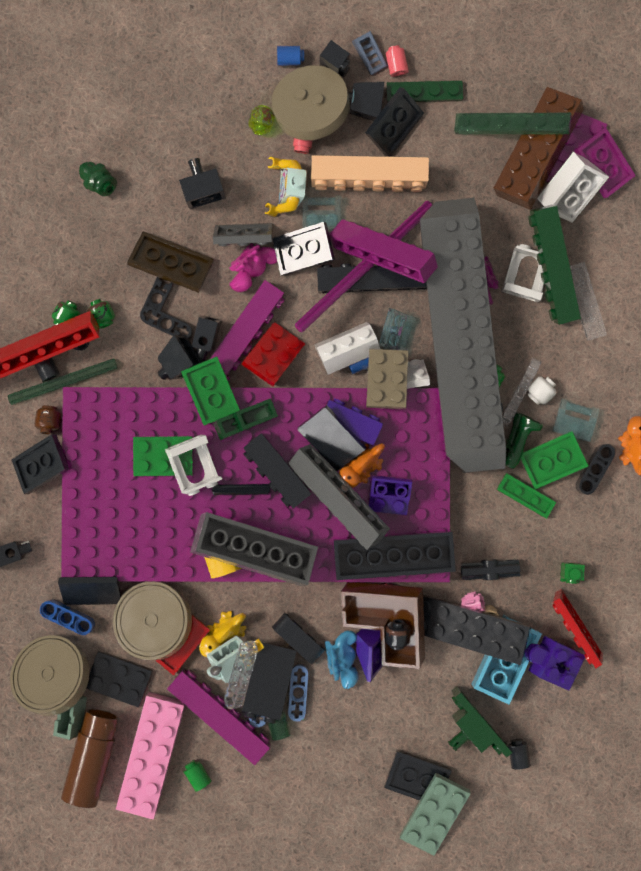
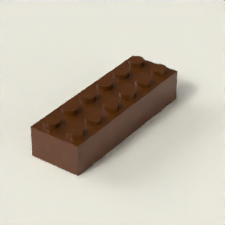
[493,87,584,210]

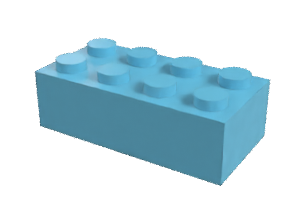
[471,615,542,705]

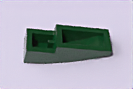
[213,398,278,441]

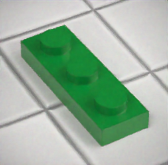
[496,473,556,519]

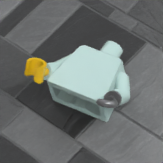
[207,636,264,684]

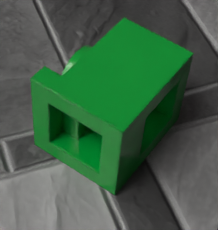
[560,562,585,584]

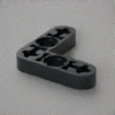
[140,277,192,339]

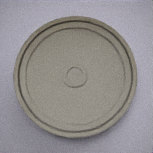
[272,65,350,140]
[113,581,192,660]
[10,635,89,716]

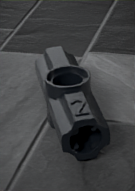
[461,559,521,580]

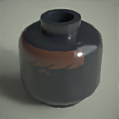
[385,619,411,650]

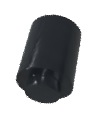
[34,357,60,382]
[508,738,531,770]

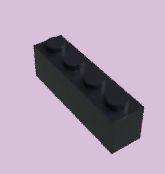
[243,433,312,509]

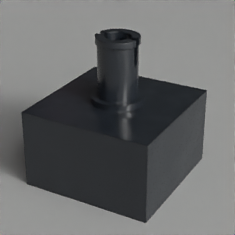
[179,158,226,209]

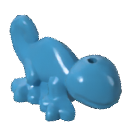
[325,631,359,689]

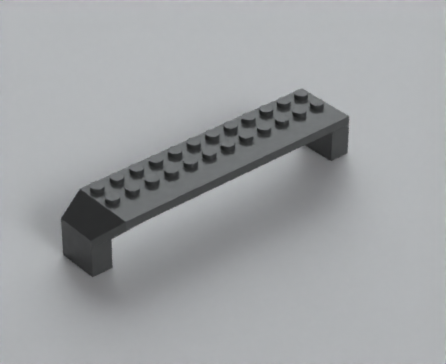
[419,198,506,473]

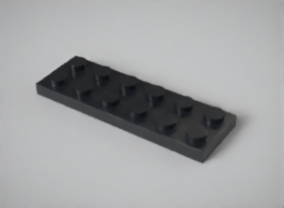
[423,594,531,665]

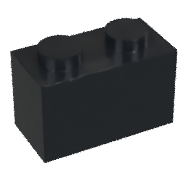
[320,40,350,78]

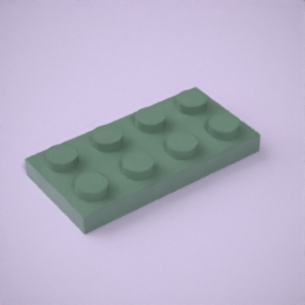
[400,773,471,856]

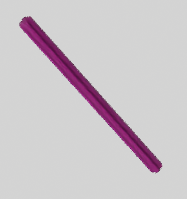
[295,201,433,333]

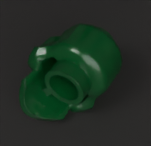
[79,162,117,197]

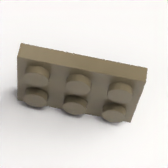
[366,349,408,409]

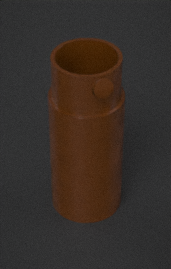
[61,709,119,808]

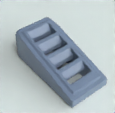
[352,31,388,75]

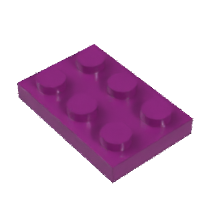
[574,127,636,198]

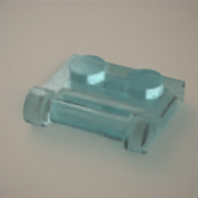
[303,196,341,231]
[379,308,416,351]
[552,398,599,442]

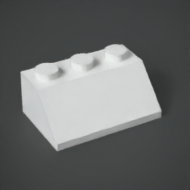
[537,152,609,223]
[314,322,380,375]

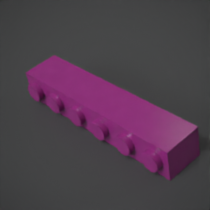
[329,219,438,283]
[209,280,285,382]
[167,669,271,766]

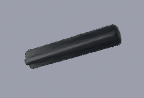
[212,484,270,495]

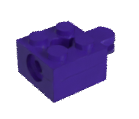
[525,636,585,691]

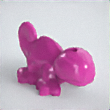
[229,243,277,293]

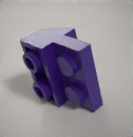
[368,475,412,515]

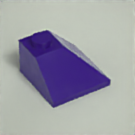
[355,629,383,682]

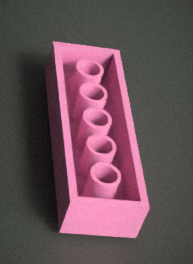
[116,692,185,819]

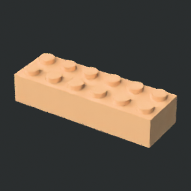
[311,155,429,192]

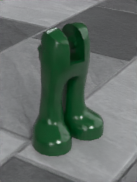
[505,412,544,469]

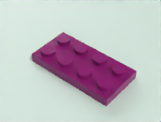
[546,114,608,183]

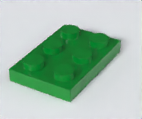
[181,357,240,426]
[521,431,588,489]
[133,436,193,476]

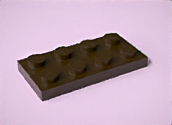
[127,231,214,293]

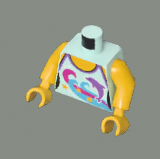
[265,157,306,217]

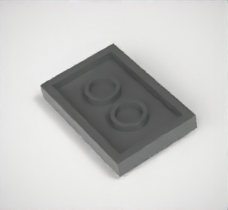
[213,223,272,246]

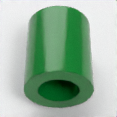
[183,760,212,792]

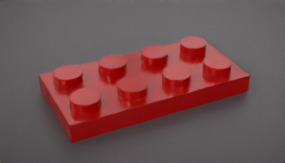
[552,589,603,669]

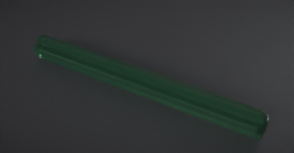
[8,358,118,405]

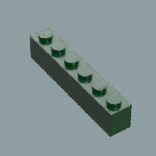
[528,205,581,325]

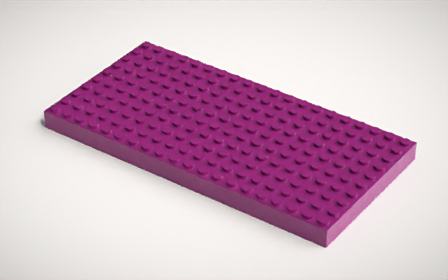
[61,387,450,582]

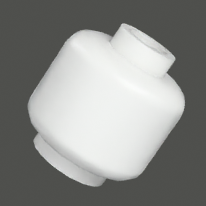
[528,377,557,405]

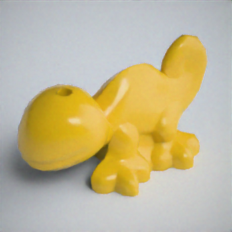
[199,611,246,657]

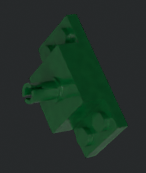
[448,686,512,758]

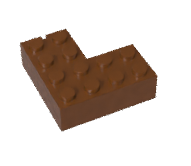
[341,582,425,669]

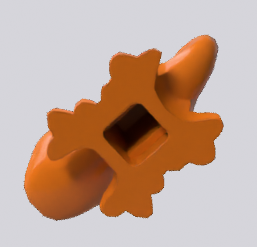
[618,416,641,476]
[339,443,385,488]

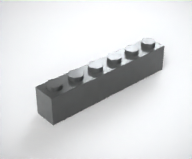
[288,444,390,550]

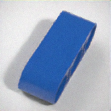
[40,599,95,635]

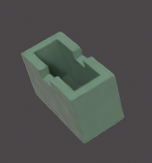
[53,696,87,740]

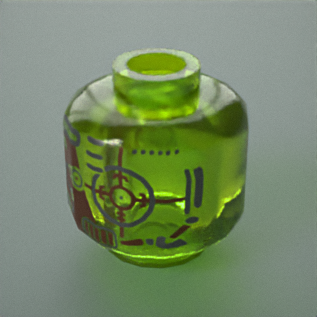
[248,105,275,136]

